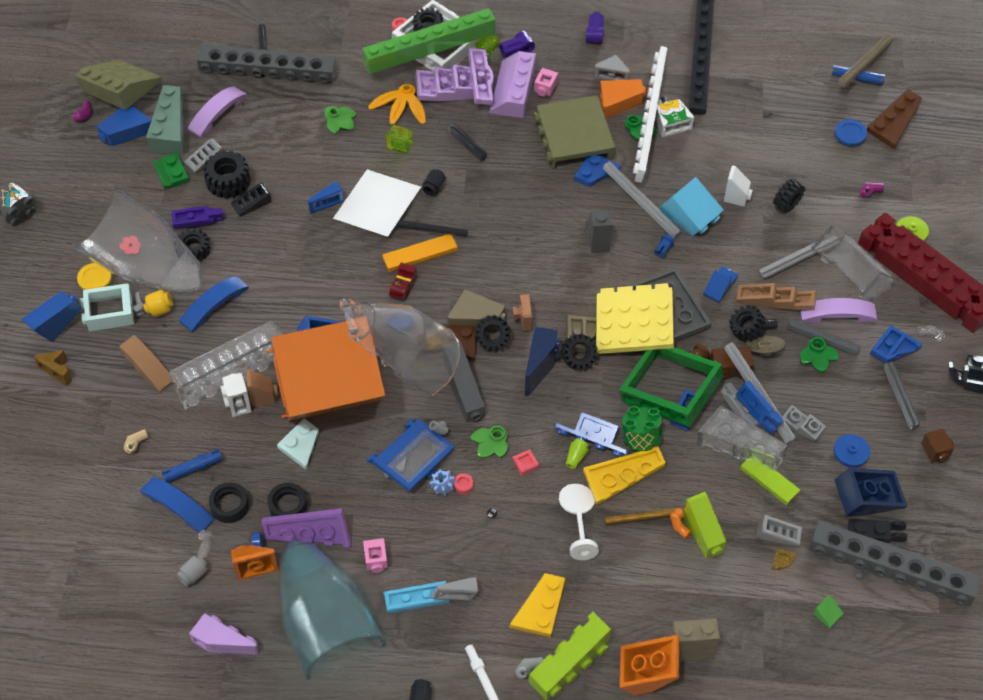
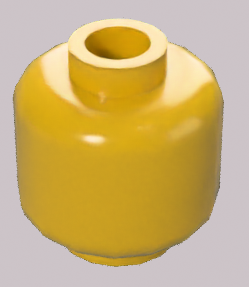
[143,290,173,317]

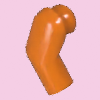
[670,508,692,539]

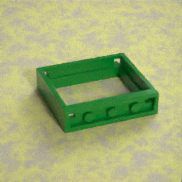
[619,348,724,427]

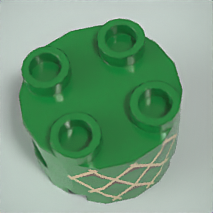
[622,406,662,451]

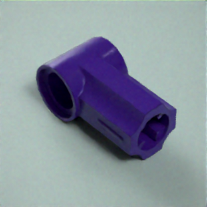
[586,12,604,44]
[499,31,535,57]

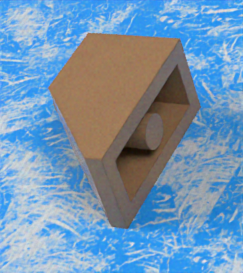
[246,370,278,407]

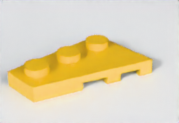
[510,573,565,638]

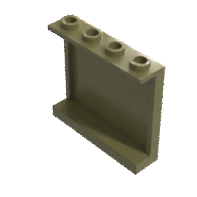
[534,95,615,169]

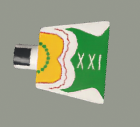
[655,97,694,137]

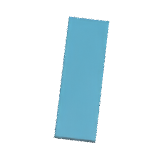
[384,581,449,614]

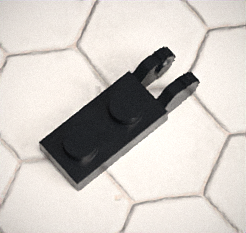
[848,519,907,543]

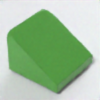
[814,596,844,628]

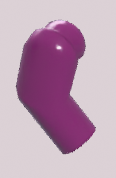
[72,101,91,122]
[860,182,884,198]

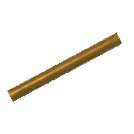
[604,507,685,525]

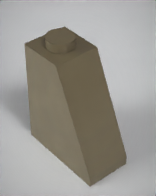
[448,290,507,330]

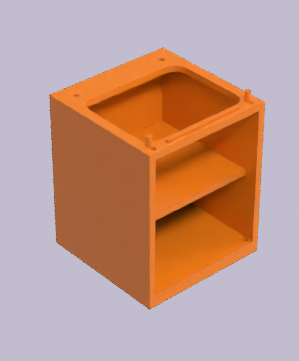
[267,317,385,422]

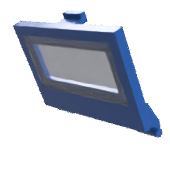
[367,418,455,492]

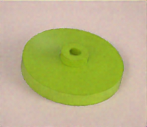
[897,216,929,241]

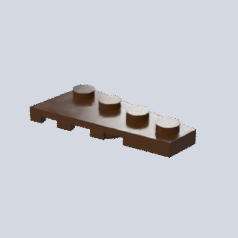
[866,89,922,149]

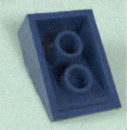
[525,327,561,396]
[834,468,908,516]

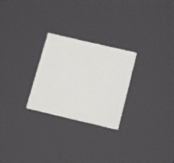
[333,170,421,237]

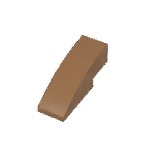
[119,335,175,393]

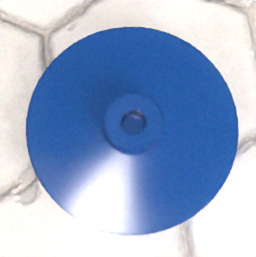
[835,119,867,146]
[834,434,870,468]

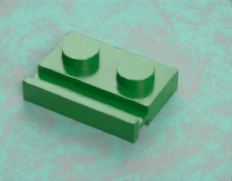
[153,152,189,190]

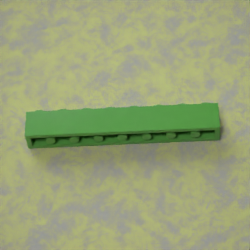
[362,8,496,74]

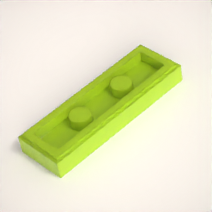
[740,453,800,506]

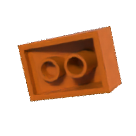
[620,635,679,696]

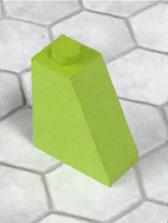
[683,492,726,558]

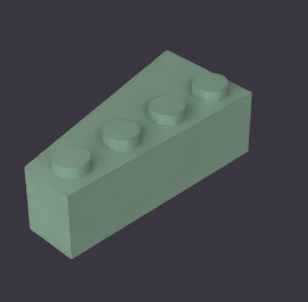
[146,85,184,155]

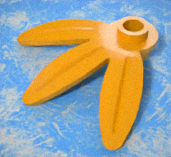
[369,84,426,124]

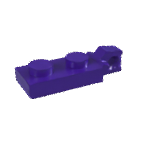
[172,206,224,229]

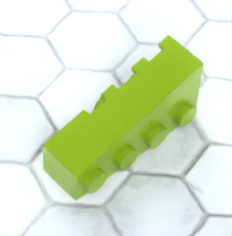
[529,612,611,700]

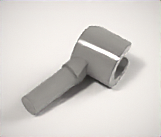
[132,293,146,316]

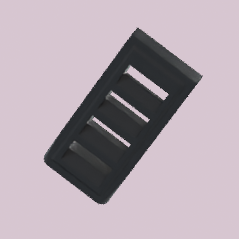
[231,183,272,217]

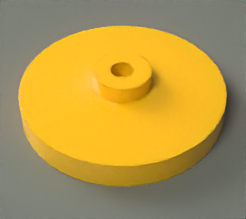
[77,263,112,290]

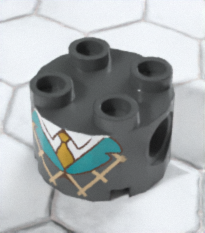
[0,183,36,226]

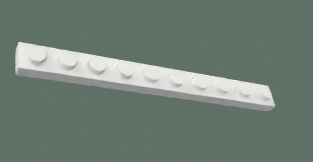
[633,46,667,183]

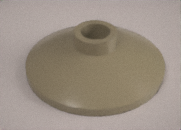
[746,336,785,356]

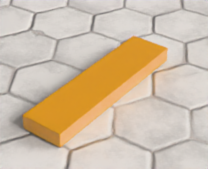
[382,234,458,272]

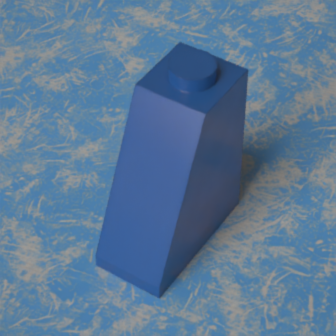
[96,105,152,147]
[22,291,82,342]

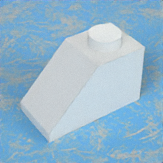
[724,166,753,207]

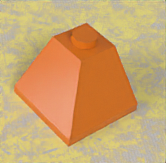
[231,545,279,581]

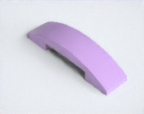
[188,86,247,138]
[800,298,877,323]

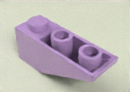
[189,613,259,655]

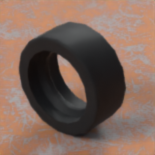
[209,482,249,523]
[267,482,307,516]

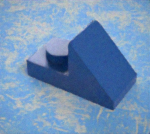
[703,266,738,303]

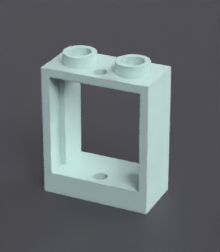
[80,283,135,331]

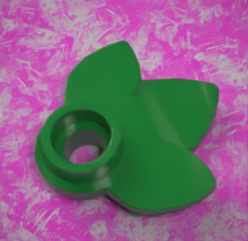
[624,114,658,140]
[800,337,838,372]

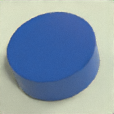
[252,531,264,547]

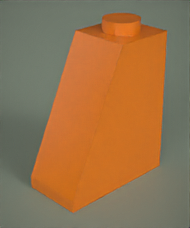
[599,79,646,118]

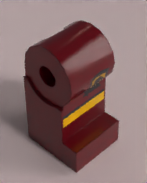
[389,263,417,301]

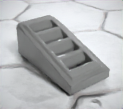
[184,138,223,174]
[756,515,802,546]
[431,577,478,601]

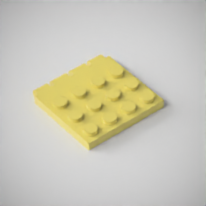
[596,283,674,354]

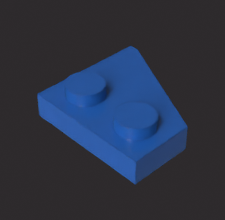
[574,155,621,187]

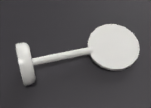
[559,484,599,560]

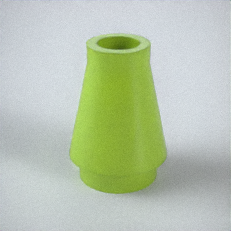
[565,438,589,470]

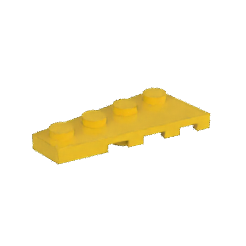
[583,446,666,505]

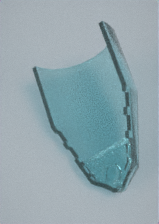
[278,539,386,680]

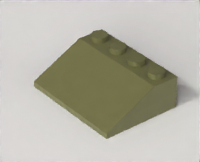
[75,60,163,110]

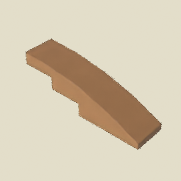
[736,283,817,310]

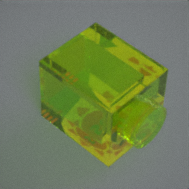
[385,125,413,154]

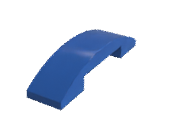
[179,276,249,333]
[140,476,214,535]

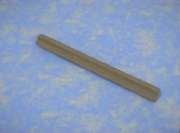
[838,34,893,87]

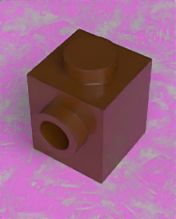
[921,428,954,463]

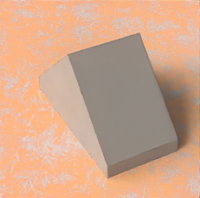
[594,55,630,81]

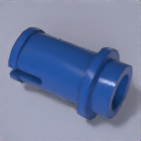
[654,234,674,258]

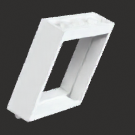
[392,0,483,71]

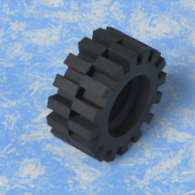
[413,8,443,32]
[773,178,806,213]
[175,228,211,263]
[729,305,767,342]
[475,315,510,351]
[561,334,598,369]

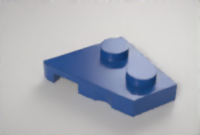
[870,325,922,363]

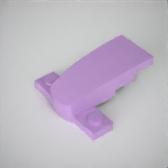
[415,48,493,105]

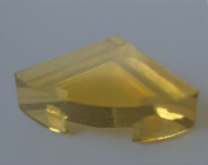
[772,548,797,570]

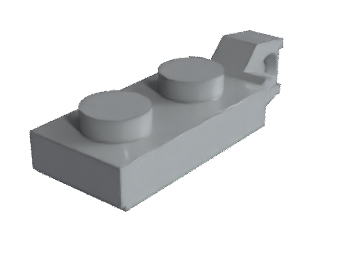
[721,382,762,431]

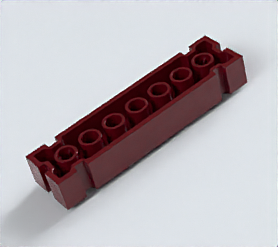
[857,212,983,334]

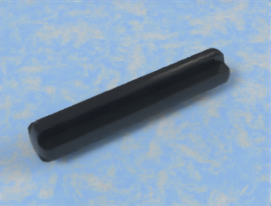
[449,123,487,161]

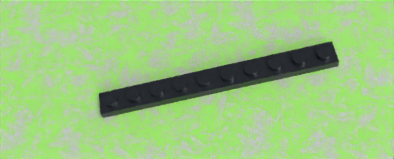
[688,0,714,114]

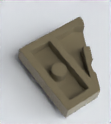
[566,315,597,353]

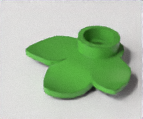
[324,106,356,134]
[470,425,508,458]

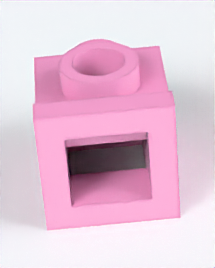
[534,68,558,97]
[363,538,388,573]

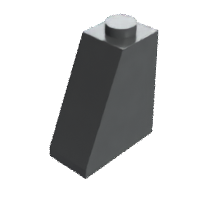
[586,210,612,253]

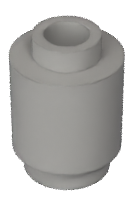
[176,556,208,587]

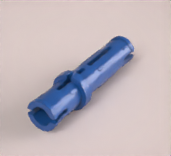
[831,65,885,85]
[162,448,223,483]

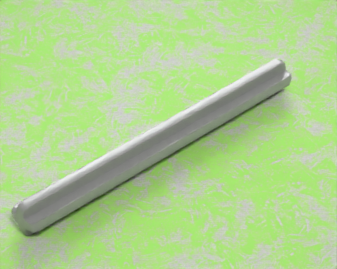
[603,161,680,238]
[724,342,795,444]

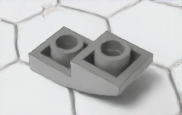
[782,405,826,441]

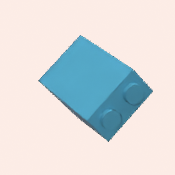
[658,177,724,236]

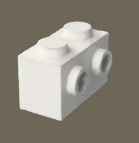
[220,373,252,417]

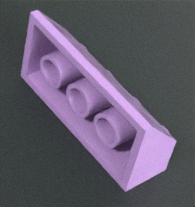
[490,51,536,118]

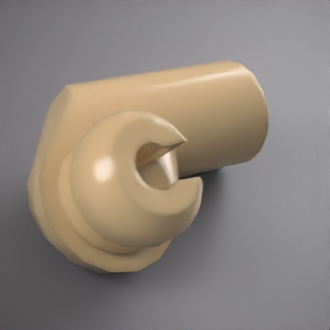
[124,429,148,454]

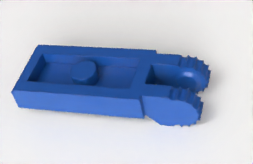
[735,381,784,433]

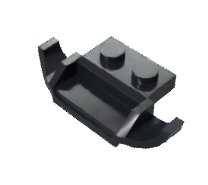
[949,355,983,392]

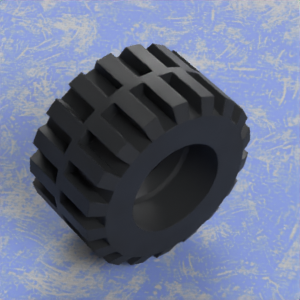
[203,150,251,199]

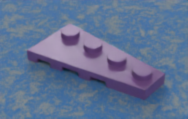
[261,509,351,547]

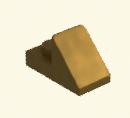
[34,350,72,386]

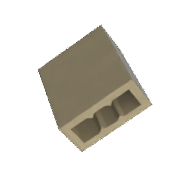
[670,618,720,662]

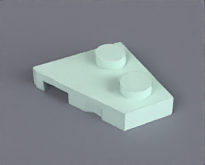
[277,418,319,469]

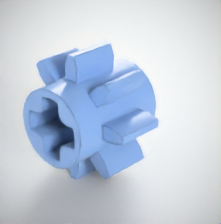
[430,469,456,495]

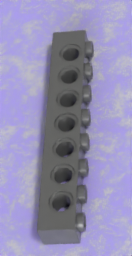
[197,44,337,83]
[809,520,981,606]

